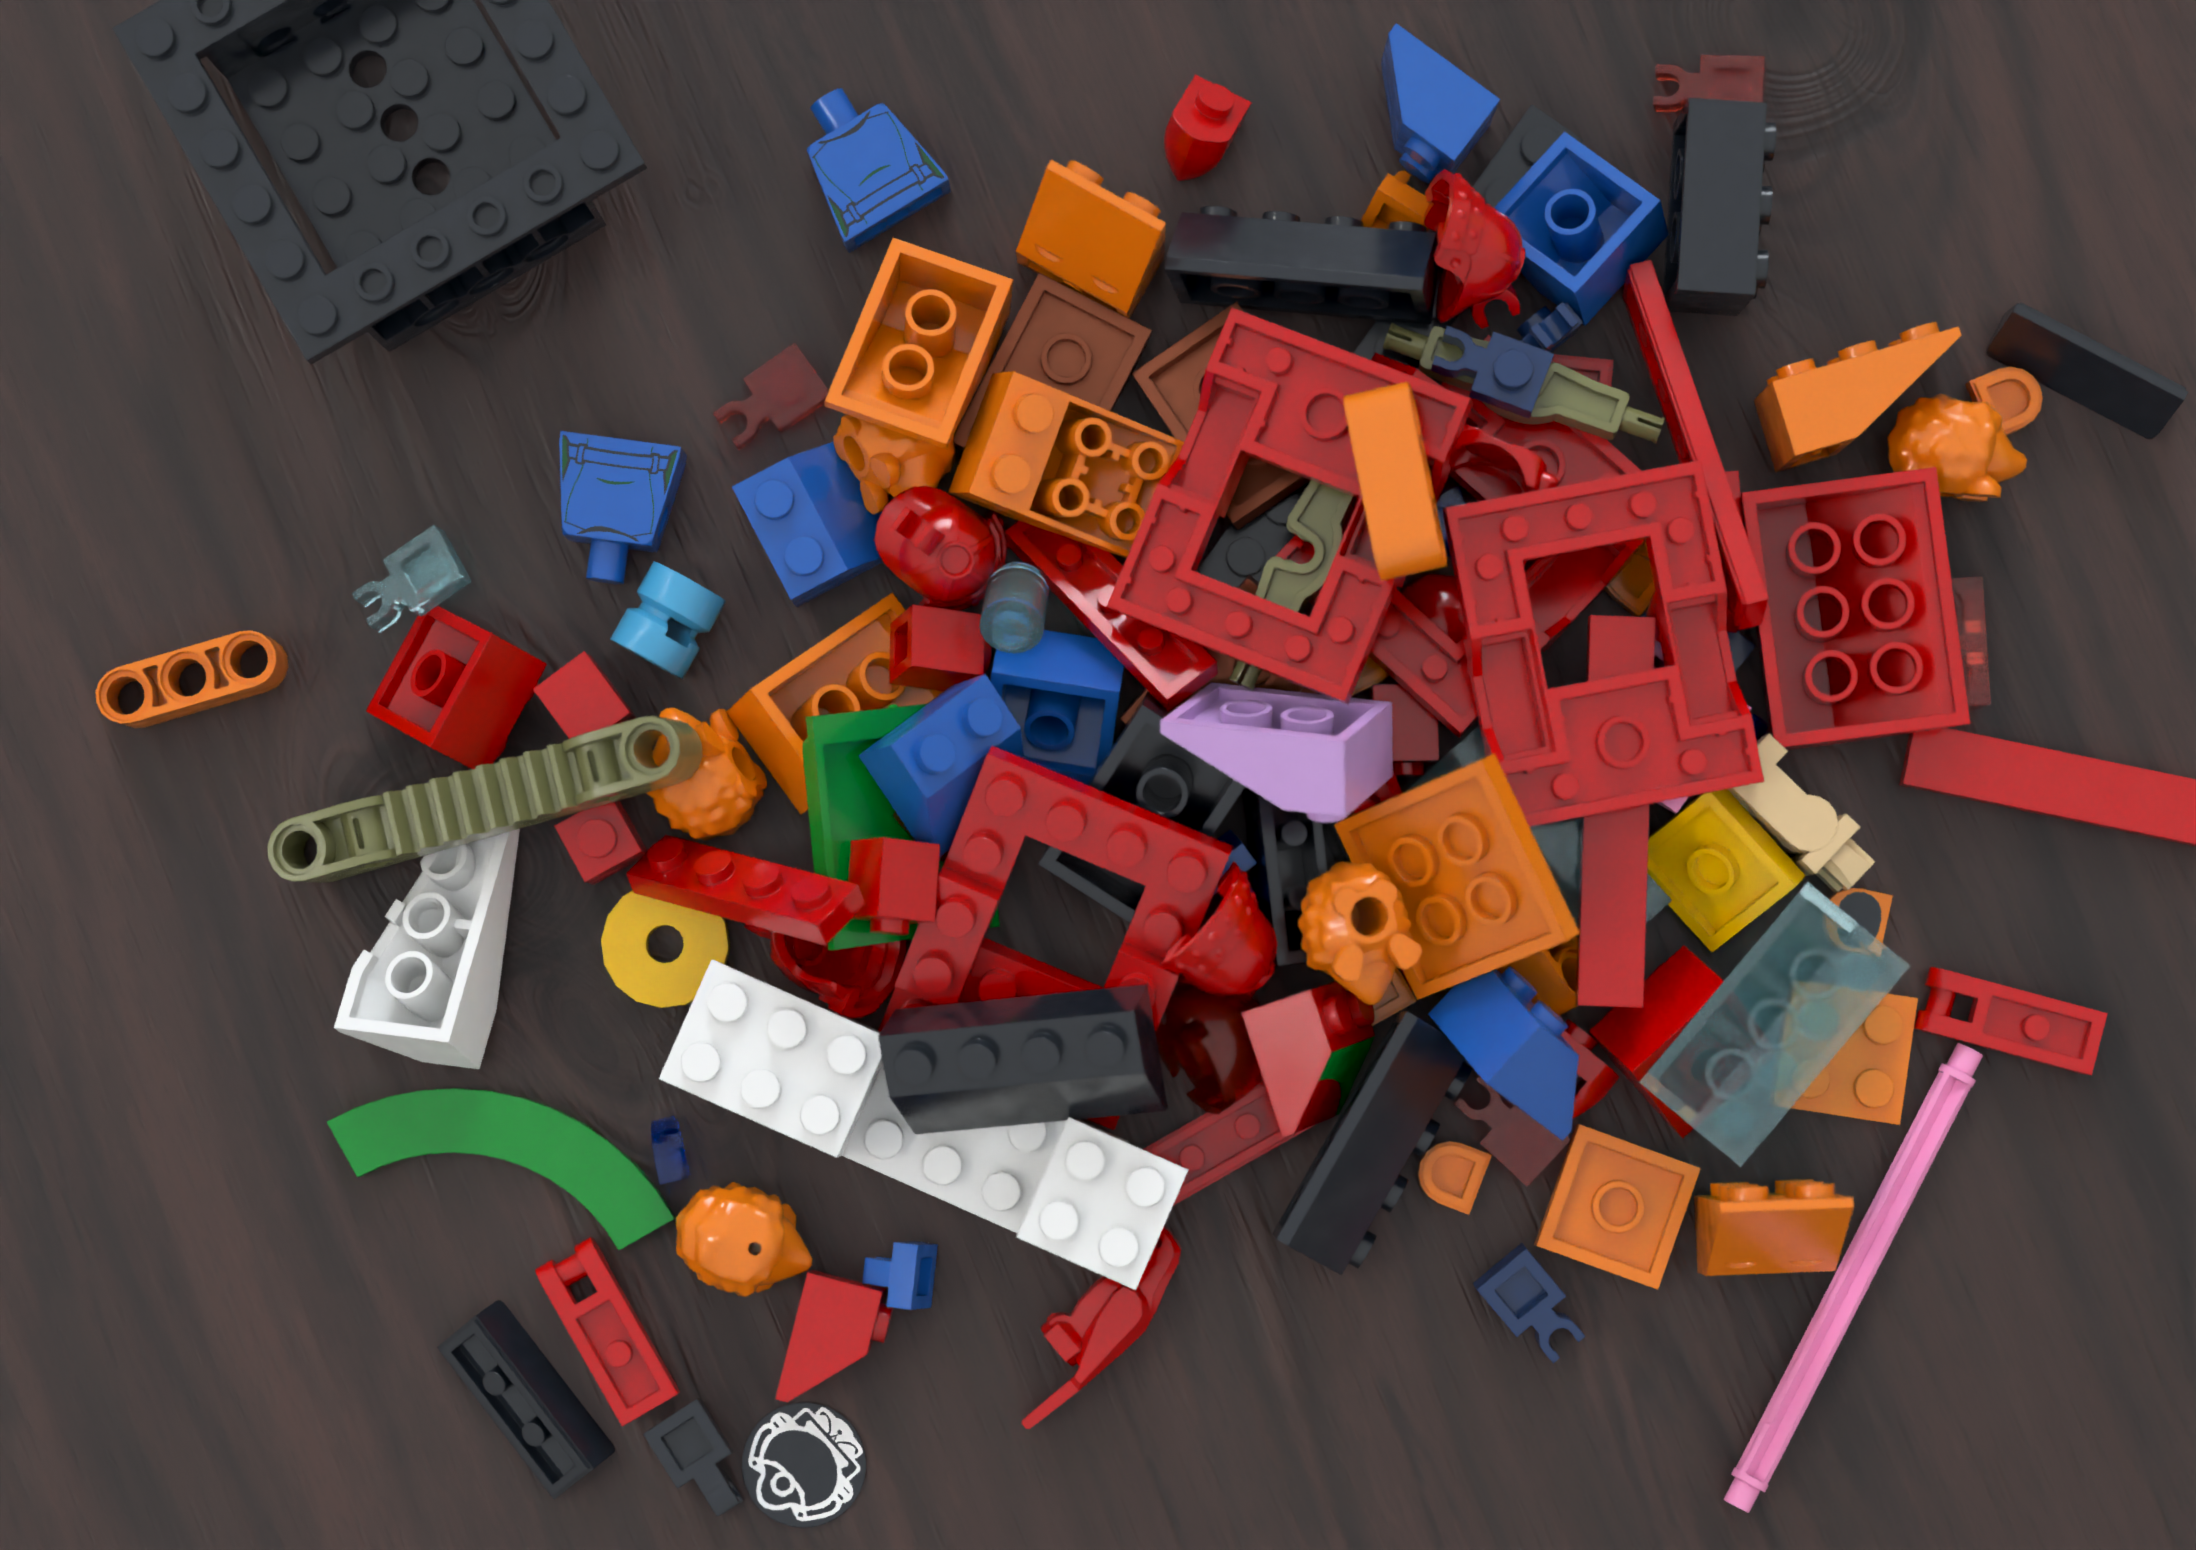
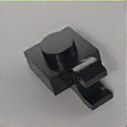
[643,1398,744,1517]

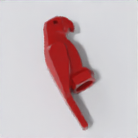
[1022,1225,1182,1429]

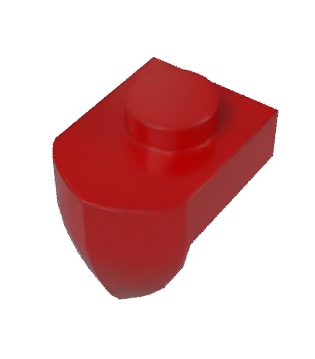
[1164,74,1252,181]
[1561,1019,1620,1119]

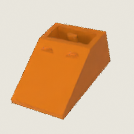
[1016,159,1166,319]
[1754,322,1961,472]
[948,371,1184,558]
[1694,1179,1854,1276]

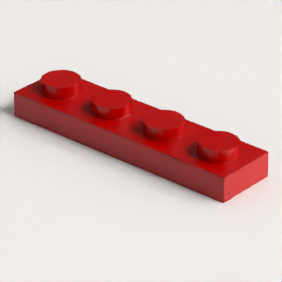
[1004,521,1218,712]
[626,835,865,945]

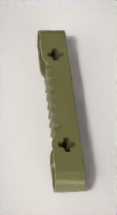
[267,716,703,883]

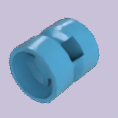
[610,561,726,679]

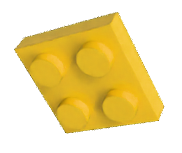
[1647,789,1806,953]

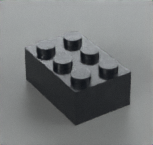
[1663,97,1776,316]
[1038,691,1245,923]

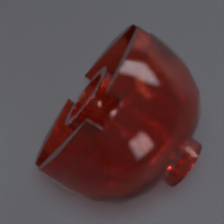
[1155,984,1263,1115]

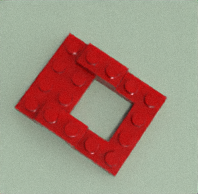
[1107,307,1473,704]
[1276,335,1646,739]
[1442,460,1764,827]
[878,745,1233,1130]

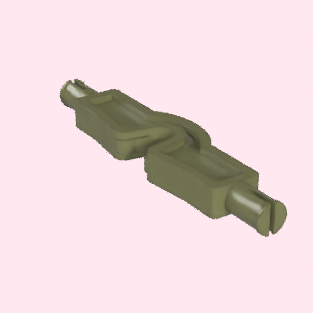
[1383,323,1665,444]
[1228,480,1357,691]

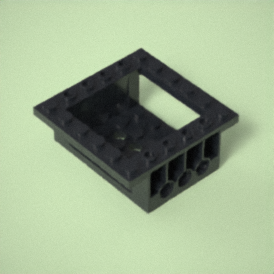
[112,0,647,365]

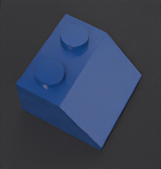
[1381,23,1500,183]
[1494,131,1669,326]
[732,441,883,607]
[991,623,1125,785]
[858,674,1024,857]
[1428,966,1579,1141]

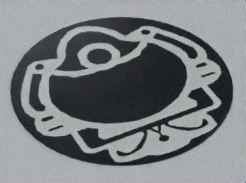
[742,1402,866,1528]

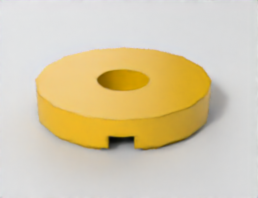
[601,890,730,1008]

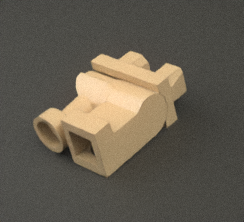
[1728,734,1875,893]

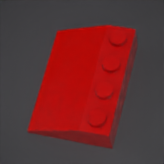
[1741,467,1970,750]

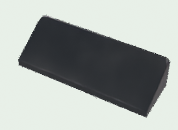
[1986,302,2188,439]
[437,1300,615,1499]

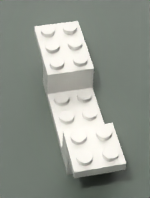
[659,960,1188,1290]

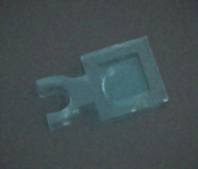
[351,525,472,633]

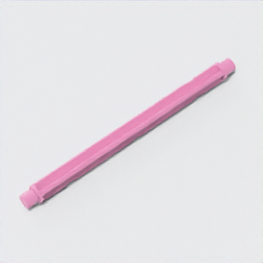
[1723,1043,1983,1513]

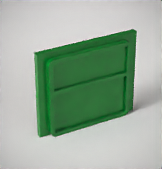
[802,703,1000,950]

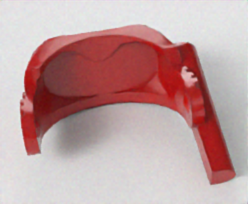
[1448,425,1558,567]

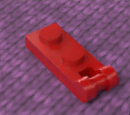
[1914,967,2108,1075]
[535,1237,680,1427]

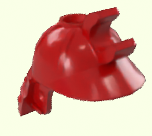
[1424,169,1525,329]
[874,486,1009,611]
[1161,861,1277,1001]
[744,924,906,1018]

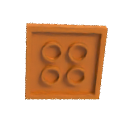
[1334,753,1580,1000]

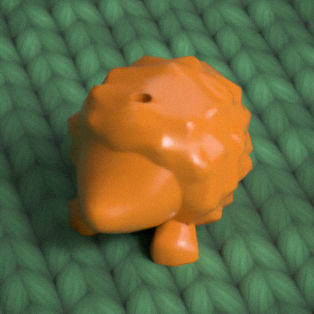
[1887,394,2027,502]
[833,414,956,515]
[646,708,767,841]
[1298,862,1422,1005]
[676,1182,812,1297]

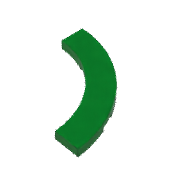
[327,1088,676,1250]

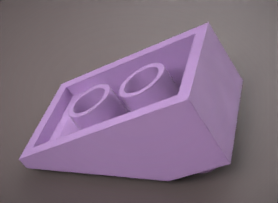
[1160,683,1393,822]

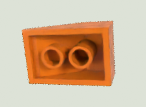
[825,238,1013,449]
[726,592,944,815]

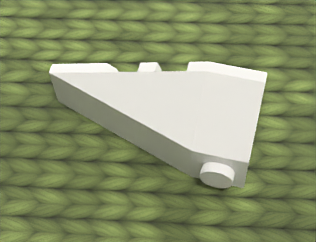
[334,829,520,1069]

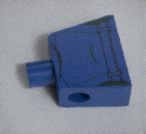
[806,88,951,253]
[559,431,687,584]

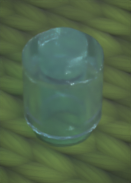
[979,562,1049,653]

